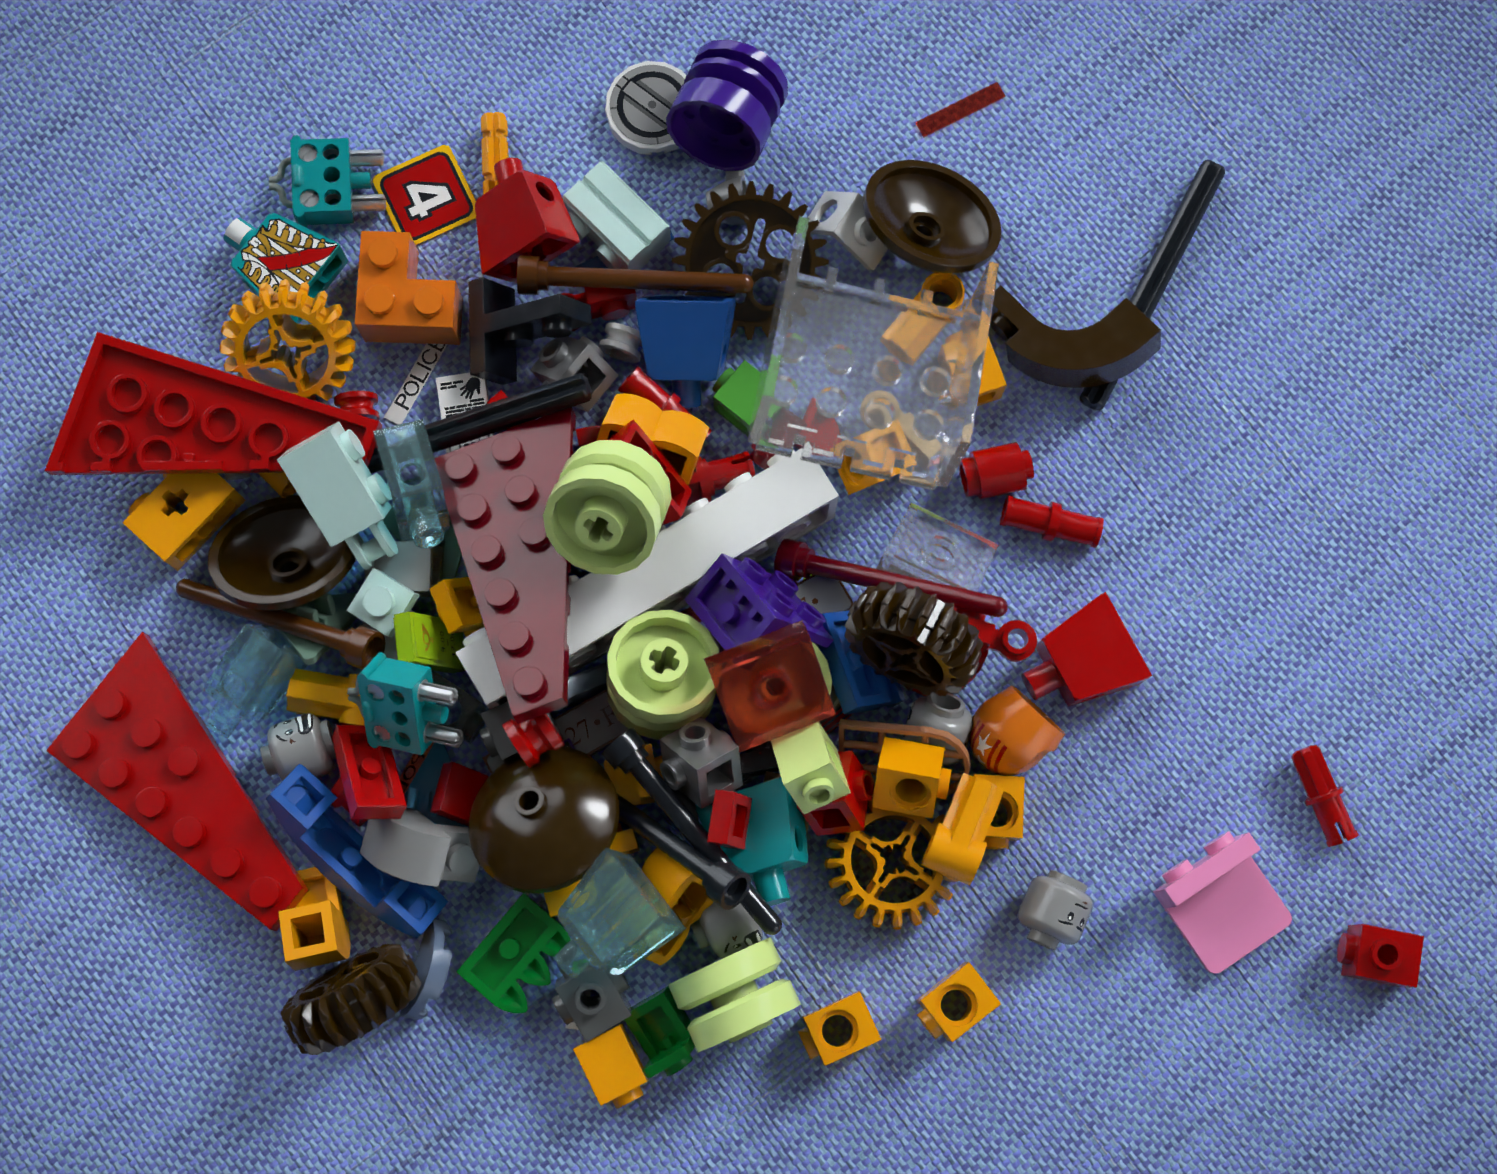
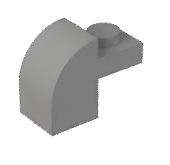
[360,809,480,887]

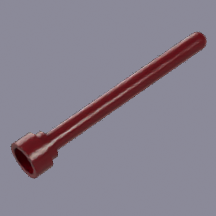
[774,539,1008,617]

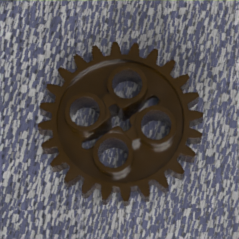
[672,181,829,340]

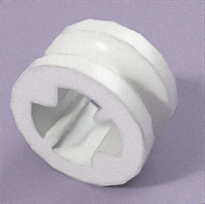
[599,322,642,363]

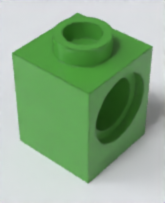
[712,360,790,443]

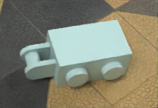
[277,421,398,570]

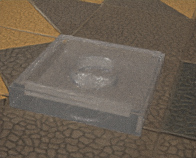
[876,502,999,592]

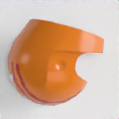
[969,685,1066,776]

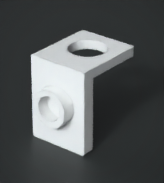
[804,191,887,270]

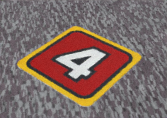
[373,145,476,245]

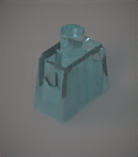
[373,419,450,548]
[203,624,308,738]
[555,848,686,978]

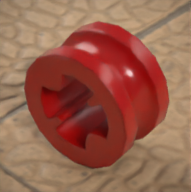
[334,390,380,421]

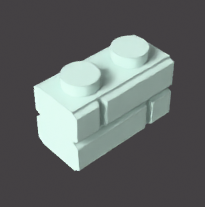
[562,161,671,270]

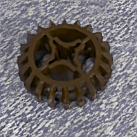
[844,582,984,696]
[280,944,422,1055]

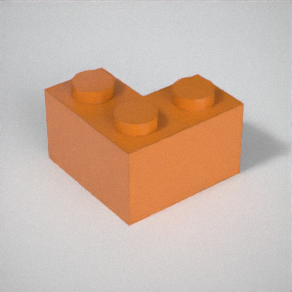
[355,231,463,345]

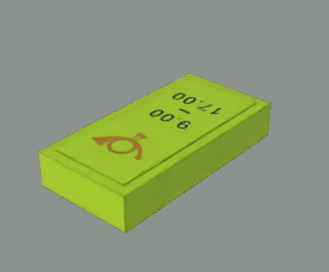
[393,611,466,674]

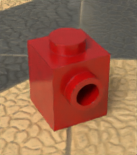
[797,751,874,836]
[1337,924,1424,988]

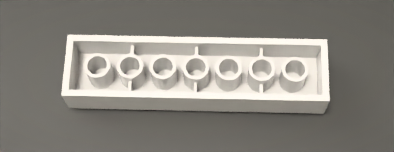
[455,445,839,709]

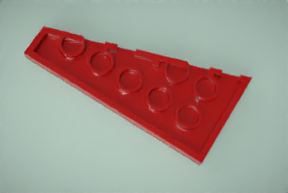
[45,332,383,475]
[46,632,308,932]

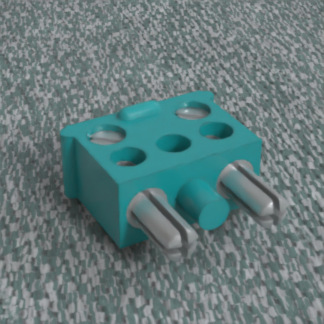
[269,135,386,228]
[347,652,464,755]

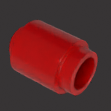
[959,442,1034,500]

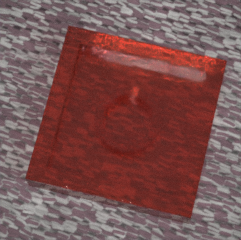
[704,620,836,753]

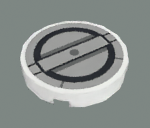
[605,61,686,155]

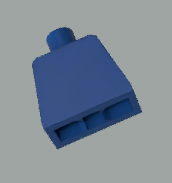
[635,295,736,408]

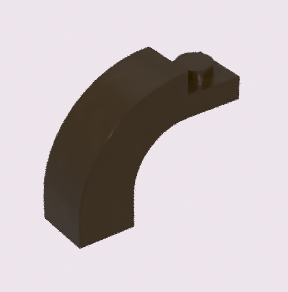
[987,285,1161,388]

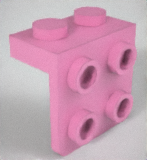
[1153,831,1292,974]

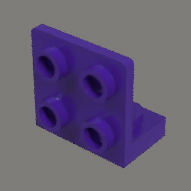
[684,553,834,669]

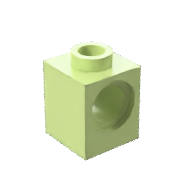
[771,719,851,814]

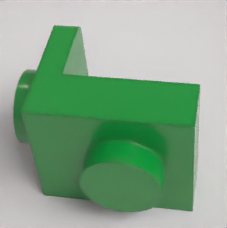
[625,986,695,1079]

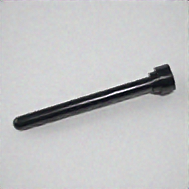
[602,728,782,935]
[617,793,751,910]

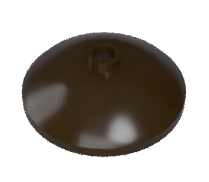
[863,160,1001,273]
[208,495,356,610]
[468,747,619,893]

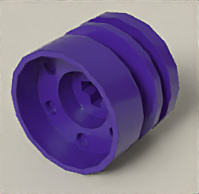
[666,39,788,171]

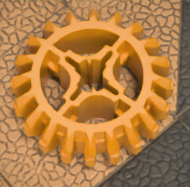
[219,279,356,401]
[824,798,957,930]

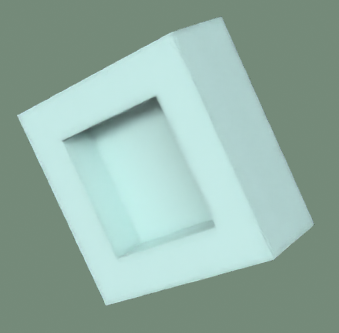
[346,568,420,638]

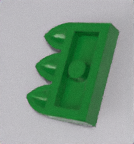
[456,893,574,1013]

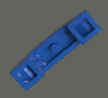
[266,764,449,939]

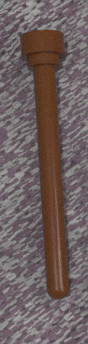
[517,255,754,295]
[176,579,386,669]

